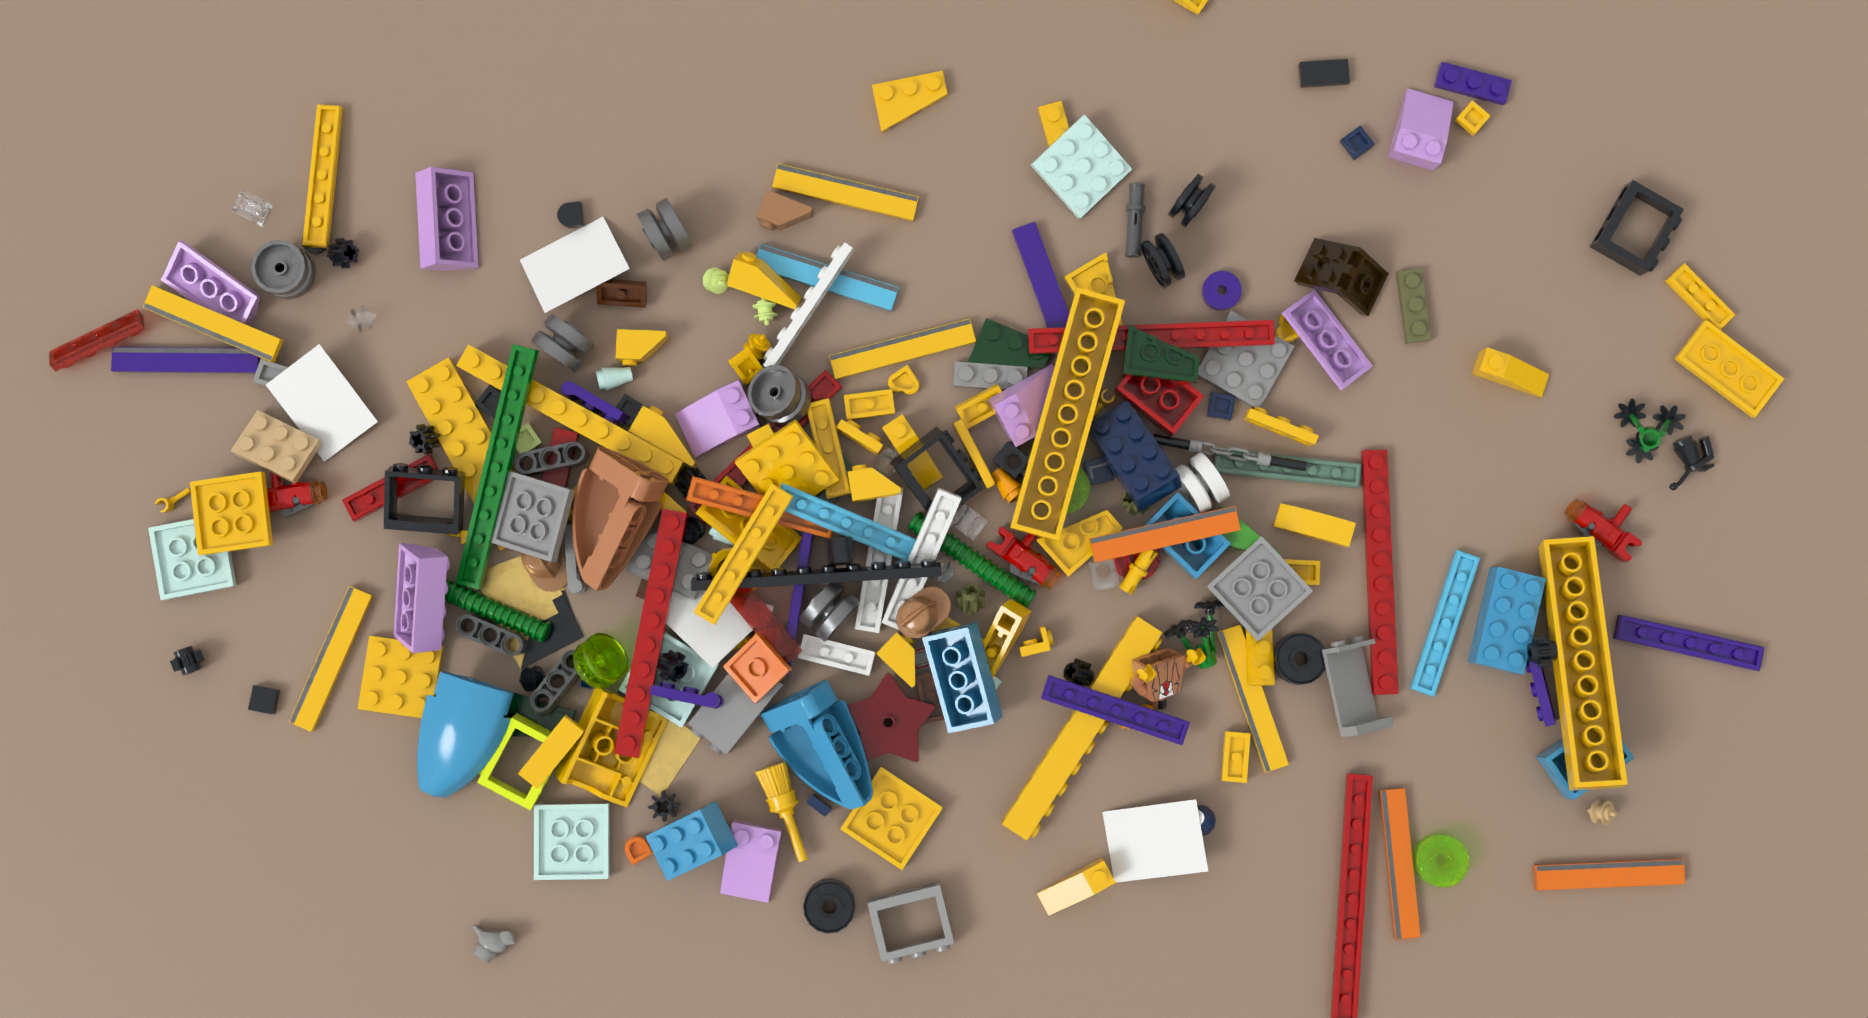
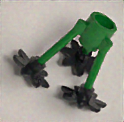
[1614,398,1686,463]
[1164,600,1224,669]

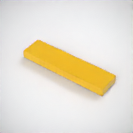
[807,398,851,499]

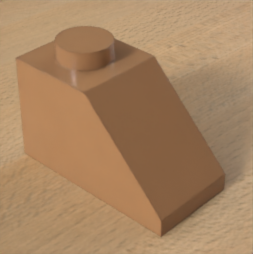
[756,190,814,231]

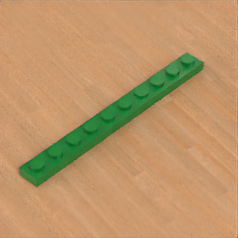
[456,344,539,590]

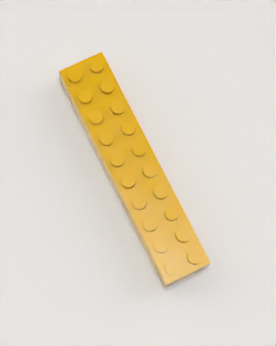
[1010,287,1125,541]
[1538,536,1628,791]

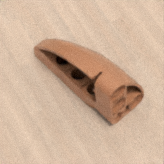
[572,447,669,591]

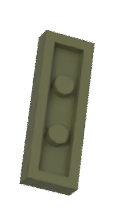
[1396,268,1432,344]

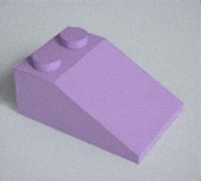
[1387,88,1454,171]
[988,364,1054,447]
[675,380,761,458]
[720,820,783,903]

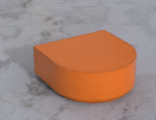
[625,835,654,866]

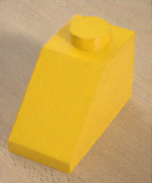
[616,329,669,366]
[848,464,902,503]
[876,632,915,688]

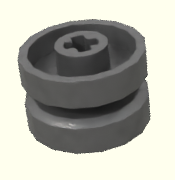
[637,198,693,262]
[251,240,316,299]
[530,313,595,373]
[748,365,811,426]
[799,582,860,642]

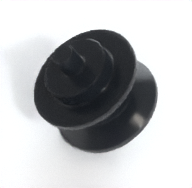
[683,517,705,544]
[519,666,546,692]

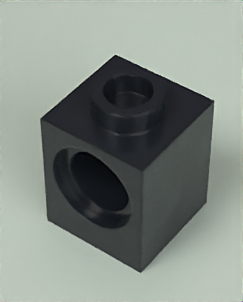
[993,441,1029,479]

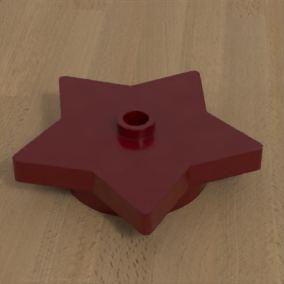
[847,673,936,762]

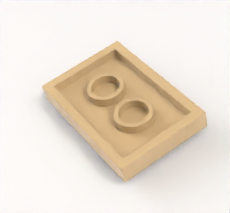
[230,410,322,484]

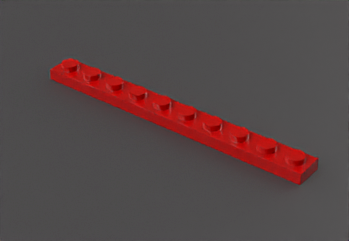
[1028,320,1275,354]
[1361,450,1399,695]
[614,508,688,758]
[1330,773,1373,1018]

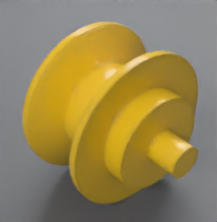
[743,333,771,359]

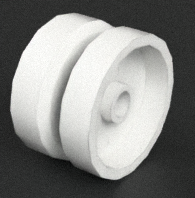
[1175,452,1230,514]

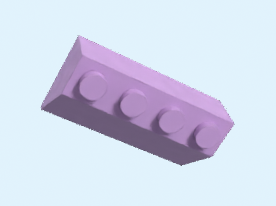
[415,167,479,271]
[393,543,450,653]

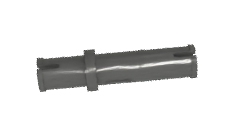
[1125,183,1146,258]

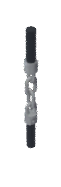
[1153,434,1307,471]

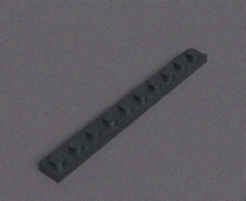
[691,559,942,591]

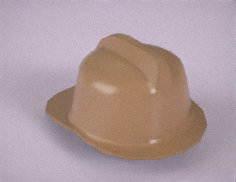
[521,550,567,592]
[896,587,951,638]

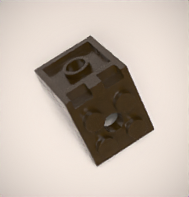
[1294,238,1389,316]

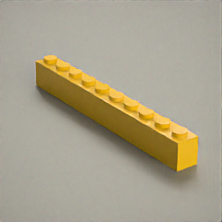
[456,344,687,486]
[1001,616,1163,841]

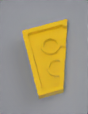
[872,70,947,133]
[1064,252,1123,325]
[1036,510,1123,577]

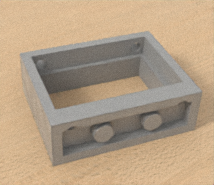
[867,882,954,964]

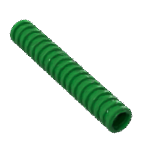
[908,512,1036,607]
[445,580,551,643]

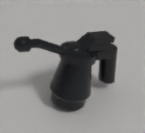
[1669,435,1715,491]

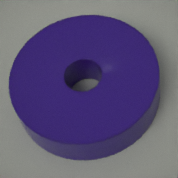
[1202,271,1242,311]

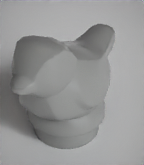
[472,925,516,963]

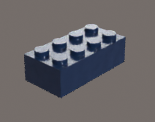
[1088,400,1182,512]

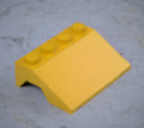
[554,685,668,808]

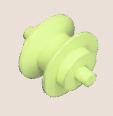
[703,267,729,294]
[752,298,778,326]

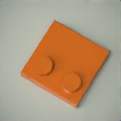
[723,632,792,704]

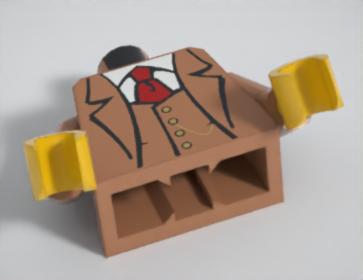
[1130,647,1206,709]

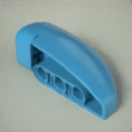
[417,671,514,798]
[760,680,873,809]

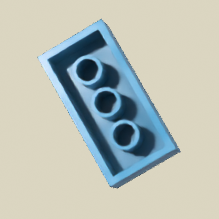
[1468,567,1546,675]
[922,622,1003,733]

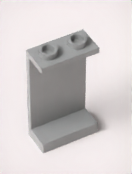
[1322,636,1394,737]
[688,673,784,755]

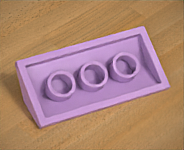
[161,240,260,325]
[1282,289,1373,391]

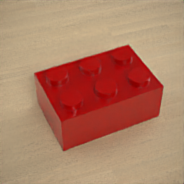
[1113,375,1204,437]

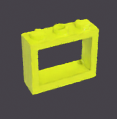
[477,713,553,810]

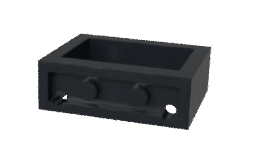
[1590,180,1684,276]
[890,426,983,513]
[383,463,465,535]

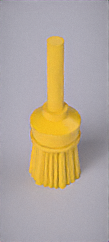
[755,761,808,862]

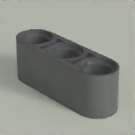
[515,442,589,476]
[456,614,529,656]
[530,650,586,716]

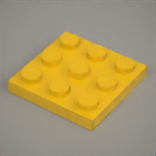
[735,419,839,496]
[190,472,273,555]
[358,636,444,718]
[840,766,943,870]

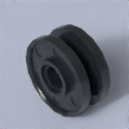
[1168,173,1216,228]
[1141,233,1185,288]
[1273,633,1326,685]
[803,878,855,934]

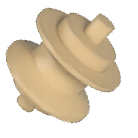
[1587,799,1617,825]

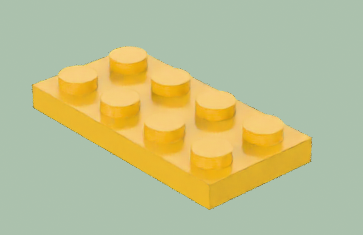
[1674,320,1784,418]
[696,476,802,572]

